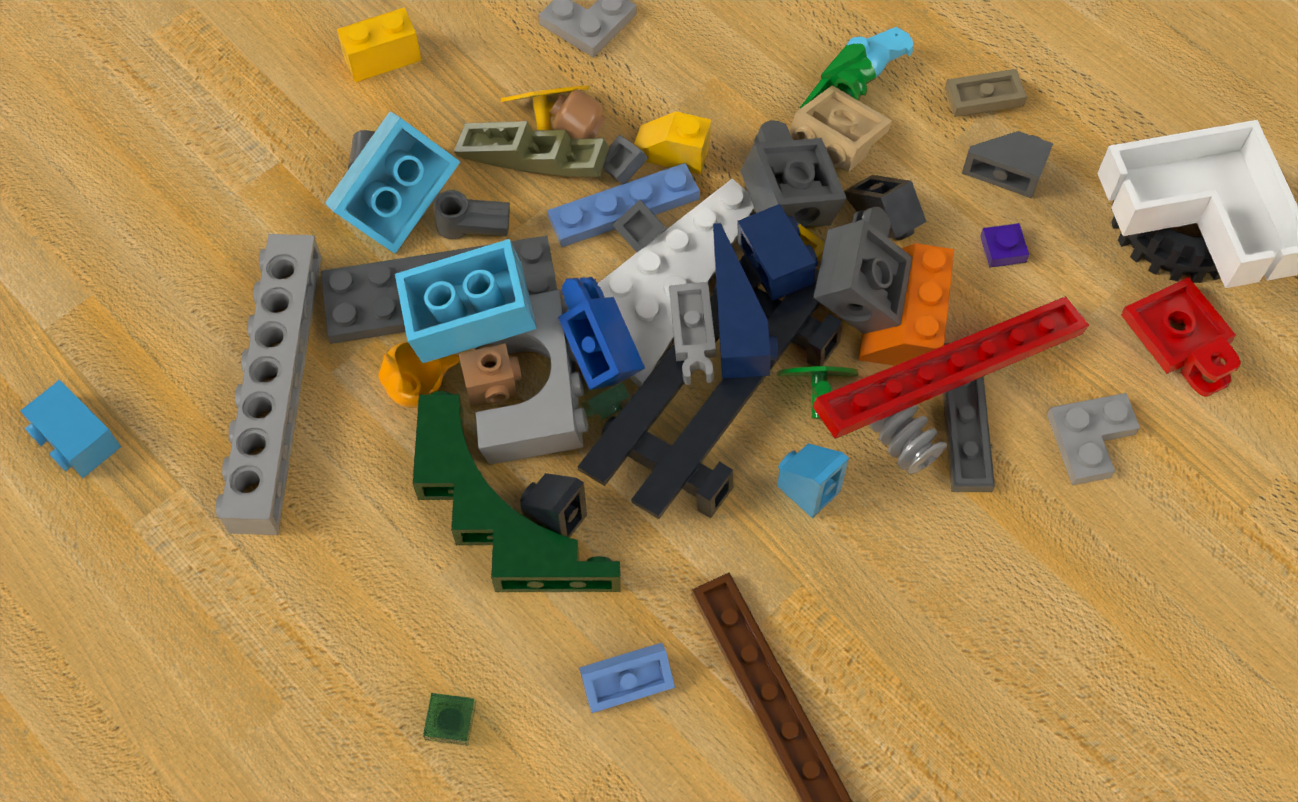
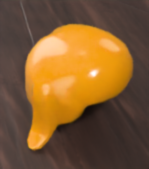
[378,341,460,408]

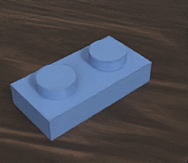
[579,643,675,713]

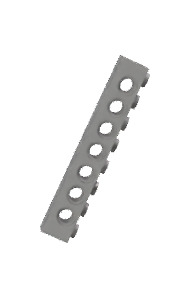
[216,234,321,535]

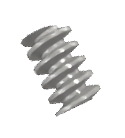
[869,405,947,474]

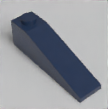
[713,223,778,378]

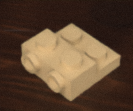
[789,85,892,172]

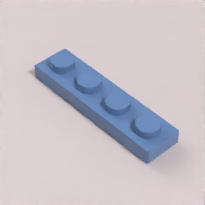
[547,163,700,247]

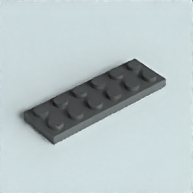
[321,235,557,344]

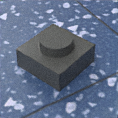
[602,135,648,184]
[612,200,667,252]

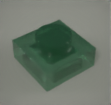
[581,382,630,420]
[423,693,476,746]

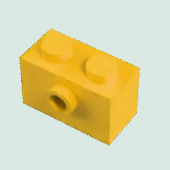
[337,7,422,83]

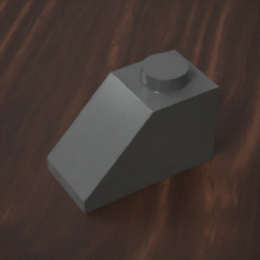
[962,131,1054,198]

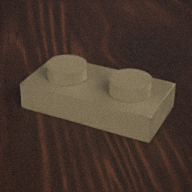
[945,69,1027,117]

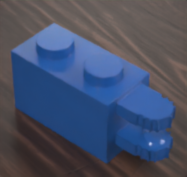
[558,277,645,390]

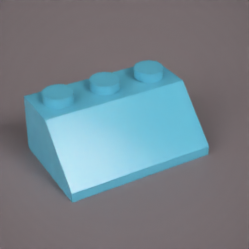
[325,111,460,254]

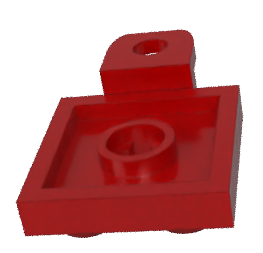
[1121,277,1241,397]

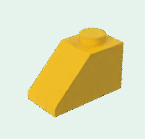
[634,111,711,175]

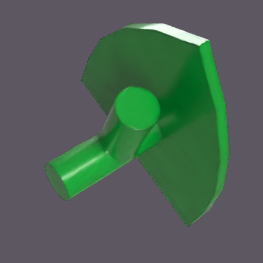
[777,366,858,419]

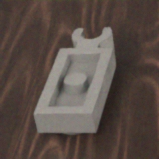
[669,282,716,385]

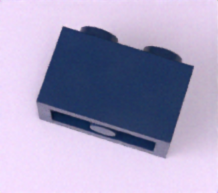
[737,204,818,301]

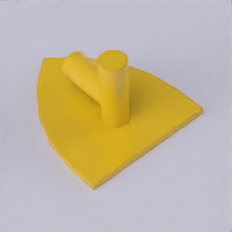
[500,85,590,130]

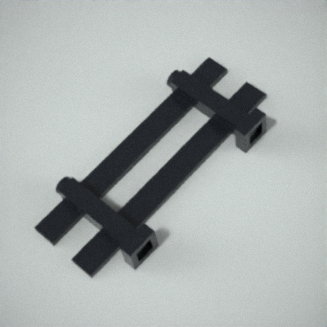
[577,255,842,519]

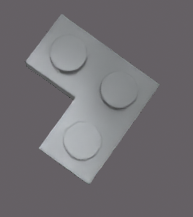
[538,0,636,58]
[1047,393,1140,486]

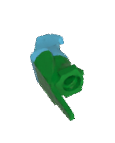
[800,27,913,109]

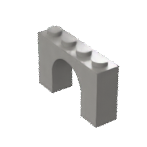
[475,289,588,465]

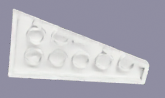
[598,179,756,388]

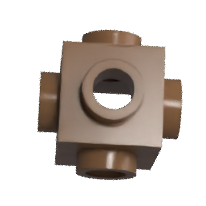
[459,343,522,407]

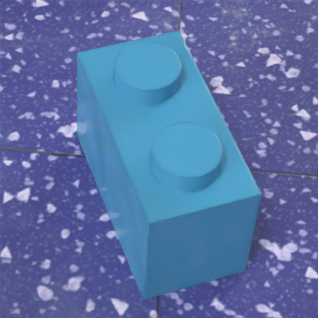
[20,379,121,478]

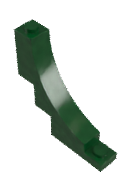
[412,391,621,592]

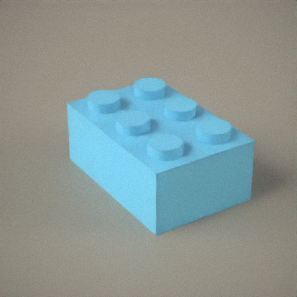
[395,239,537,363]

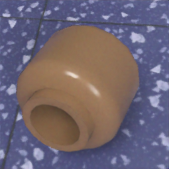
[550,89,607,139]

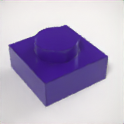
[980,223,1029,268]

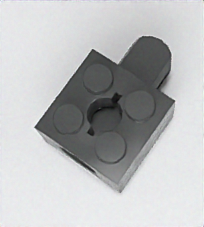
[740,120,847,228]
[814,207,913,334]

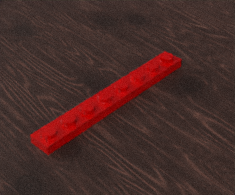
[812,296,1089,439]

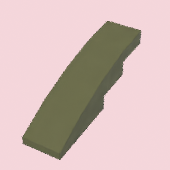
[454,121,609,177]

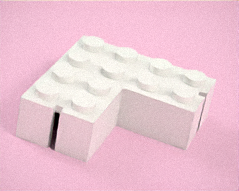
[1097,120,1298,288]

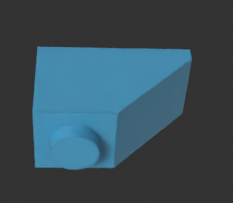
[777,443,849,518]

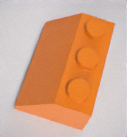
[858,243,954,366]

